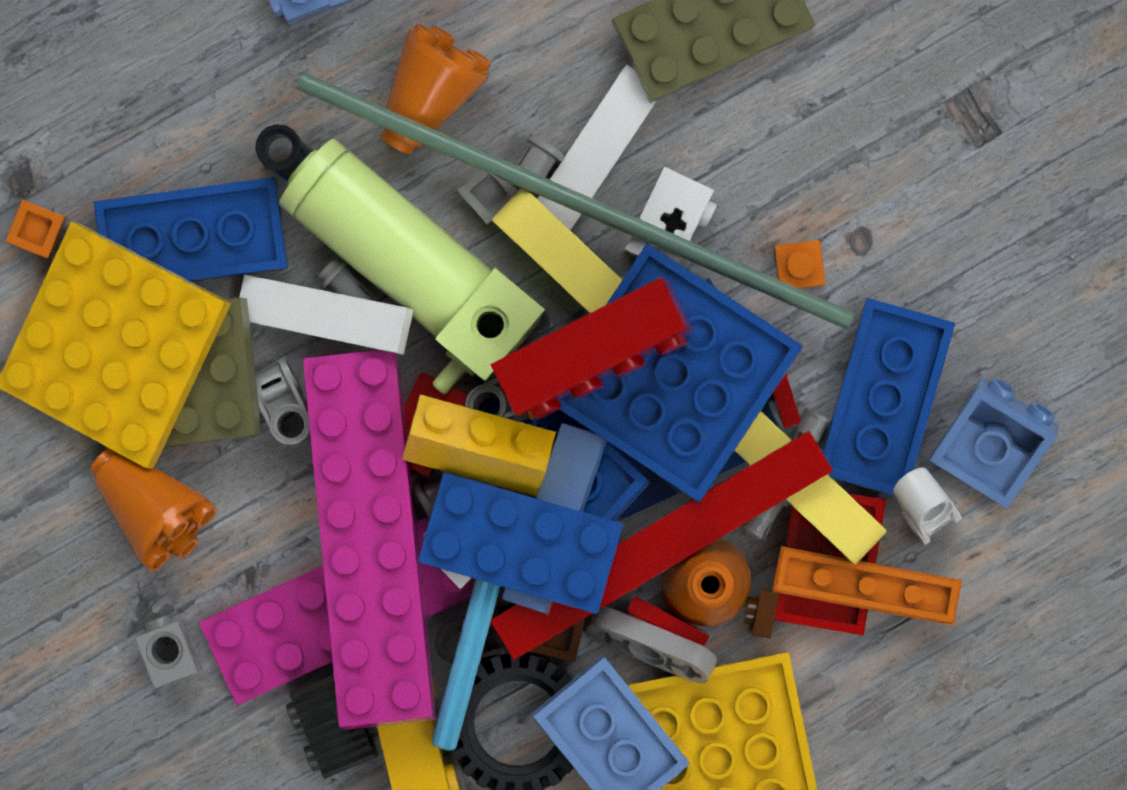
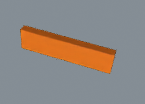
[772,546,962,625]

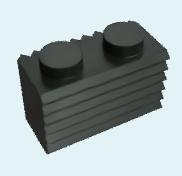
[286,674,378,779]

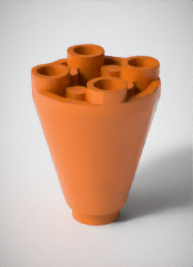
[380,23,492,155]
[90,448,217,572]
[661,538,751,626]

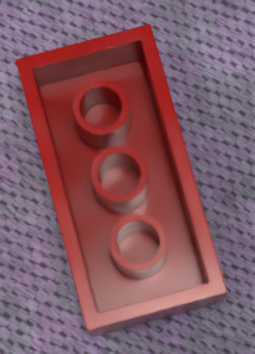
[490,277,694,420]

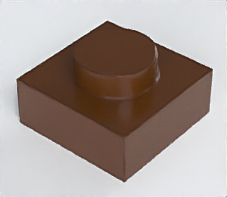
[743,588,779,639]
[531,618,585,662]

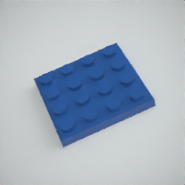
[559,243,804,502]

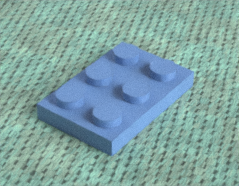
[531,655,691,790]

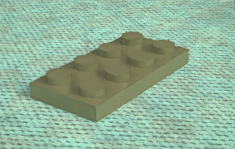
[612,0,816,103]

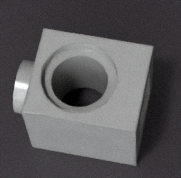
[135,615,203,689]

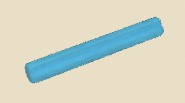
[432,579,500,750]

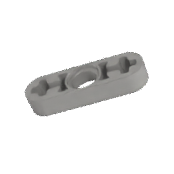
[586,607,717,683]

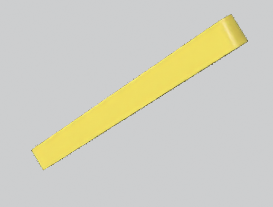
[491,188,887,565]

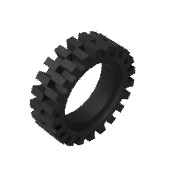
[451,652,574,790]

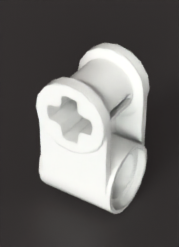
[893,468,962,546]

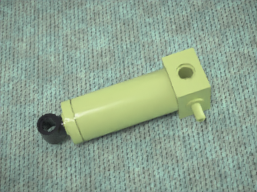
[255,124,546,394]

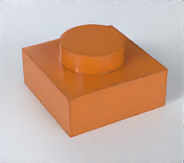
[5,199,67,260]
[774,240,826,289]

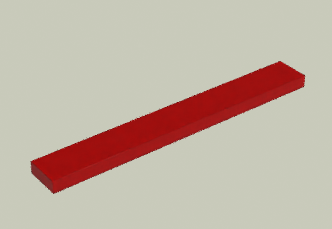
[491,430,833,660]

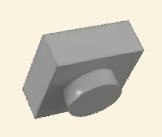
[457,170,518,226]

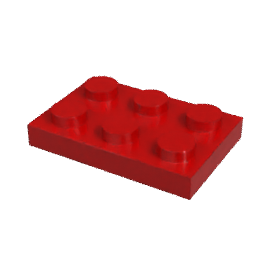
[774,493,886,636]

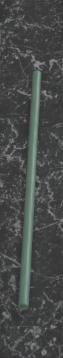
[297,73,854,329]

